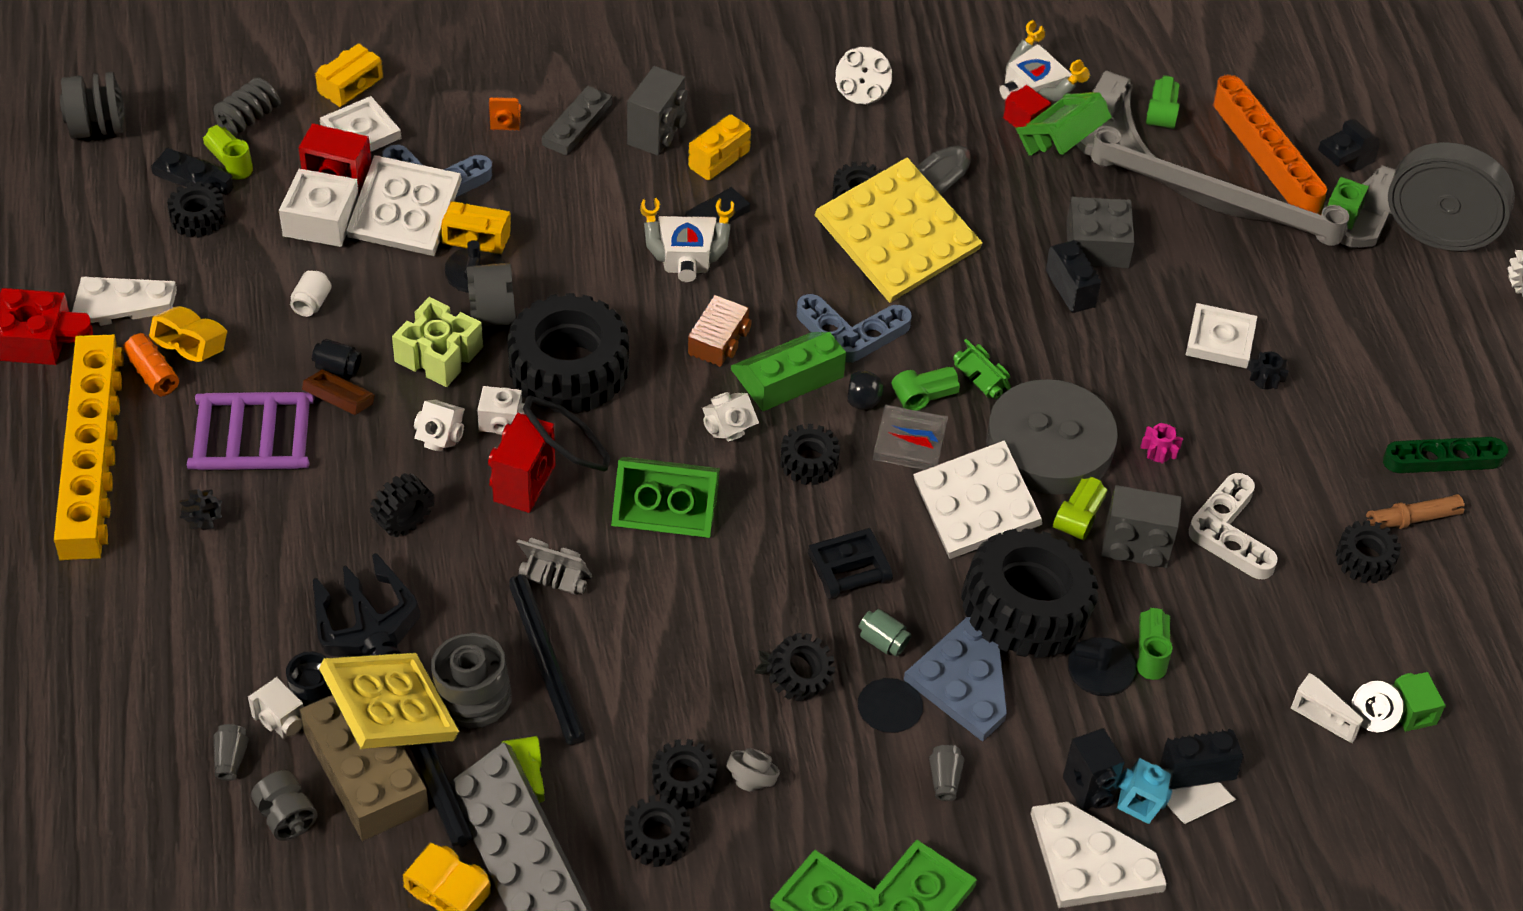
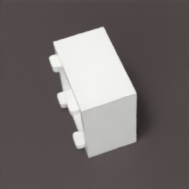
[279,169,359,247]

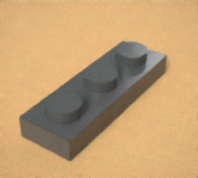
[542,86,612,156]

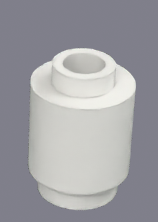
[290,271,332,317]

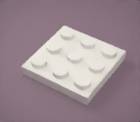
[346,155,462,256]
[913,440,1042,559]

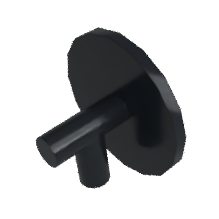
[445,240,505,293]
[1068,637,1136,696]

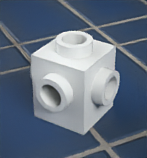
[477,386,526,434]
[702,392,759,441]
[414,400,465,451]

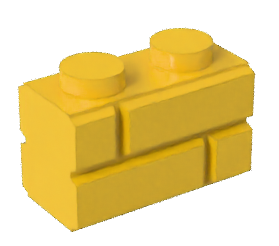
[315,43,383,107]
[688,114,751,180]
[442,201,511,254]

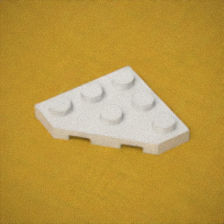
[1031,802,1167,908]

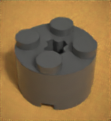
[467,263,516,328]

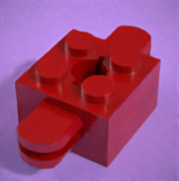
[0,288,93,365]

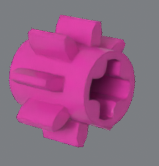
[1140,423,1183,463]

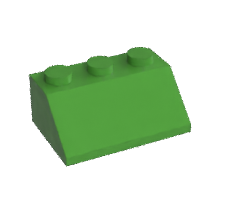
[731,332,846,412]
[611,457,720,538]

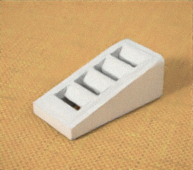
[1291,673,1363,743]

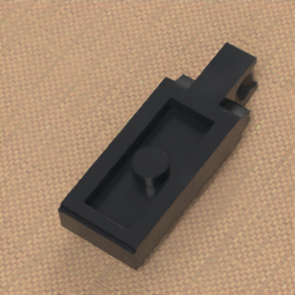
[151,148,234,195]

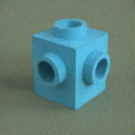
[1117,758,1172,824]

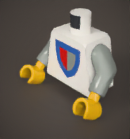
[1000,20,1090,104]
[640,198,735,282]

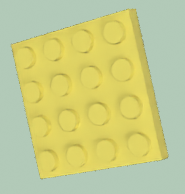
[815,157,983,303]

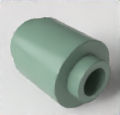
[859,609,912,657]

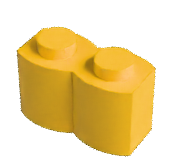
[149,306,227,362]
[403,843,490,911]

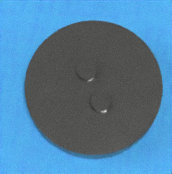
[1388,142,1515,251]
[986,379,1117,494]

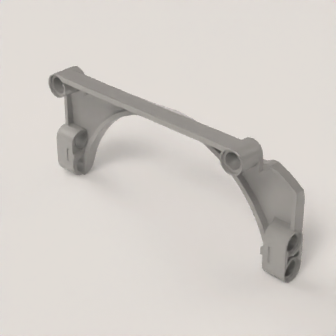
[1076,71,1396,247]

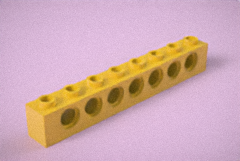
[54,334,124,560]

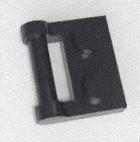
[808,528,893,599]

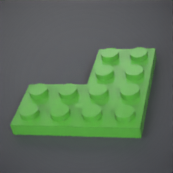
[770,839,977,911]

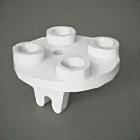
[835,47,892,104]

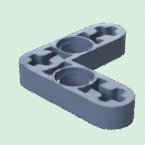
[383,145,492,197]
[796,294,912,363]

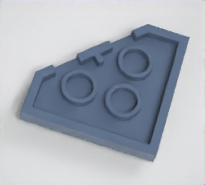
[904,617,1007,742]

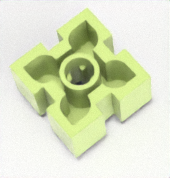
[392,297,483,387]

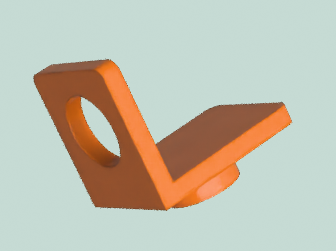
[489,98,521,130]

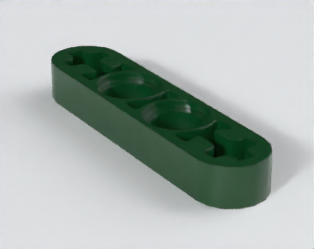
[1383,437,1508,473]

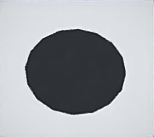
[858,678,923,733]

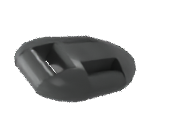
[916,146,971,195]

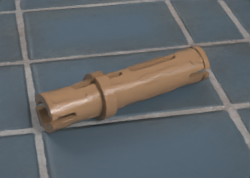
[1366,494,1464,529]

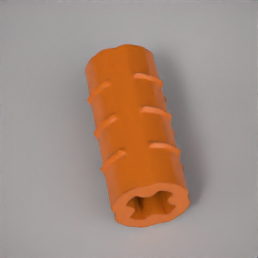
[123,333,179,397]

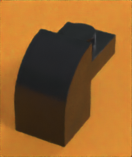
[1318,119,1380,172]

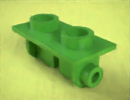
[953,339,1011,399]

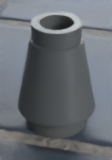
[213,724,249,781]
[929,745,965,801]

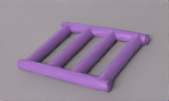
[187,392,315,470]

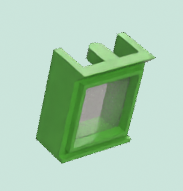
[1015,92,1112,155]

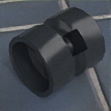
[286,651,332,707]

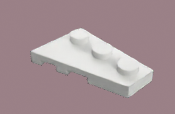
[72,277,177,326]

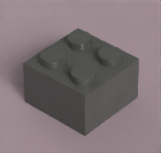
[627,66,688,156]
[1066,197,1134,268]
[1101,485,1182,568]

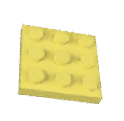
[319,653,459,749]

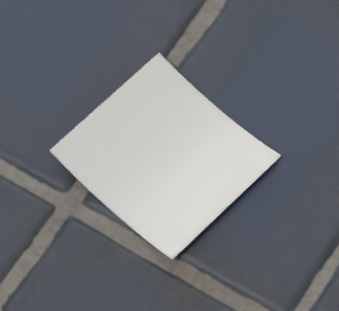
[1167,782,1236,824]

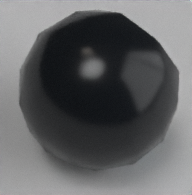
[847,370,884,410]

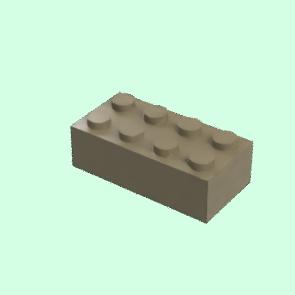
[300,695,429,841]

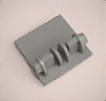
[517,538,592,595]

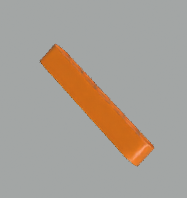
[1214,75,1327,215]

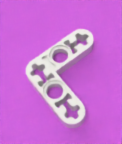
[1189,473,1277,579]

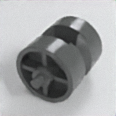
[251,770,318,841]

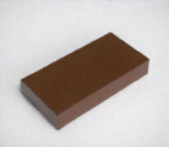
[302,369,375,415]

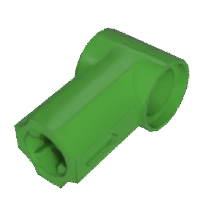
[1146,76,1180,129]
[891,367,960,412]
[1137,608,1173,680]

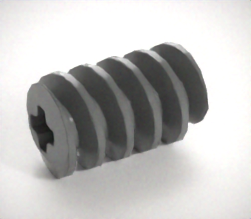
[214,77,281,137]

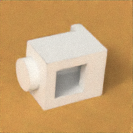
[248,677,303,739]

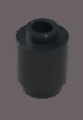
[312,338,362,377]

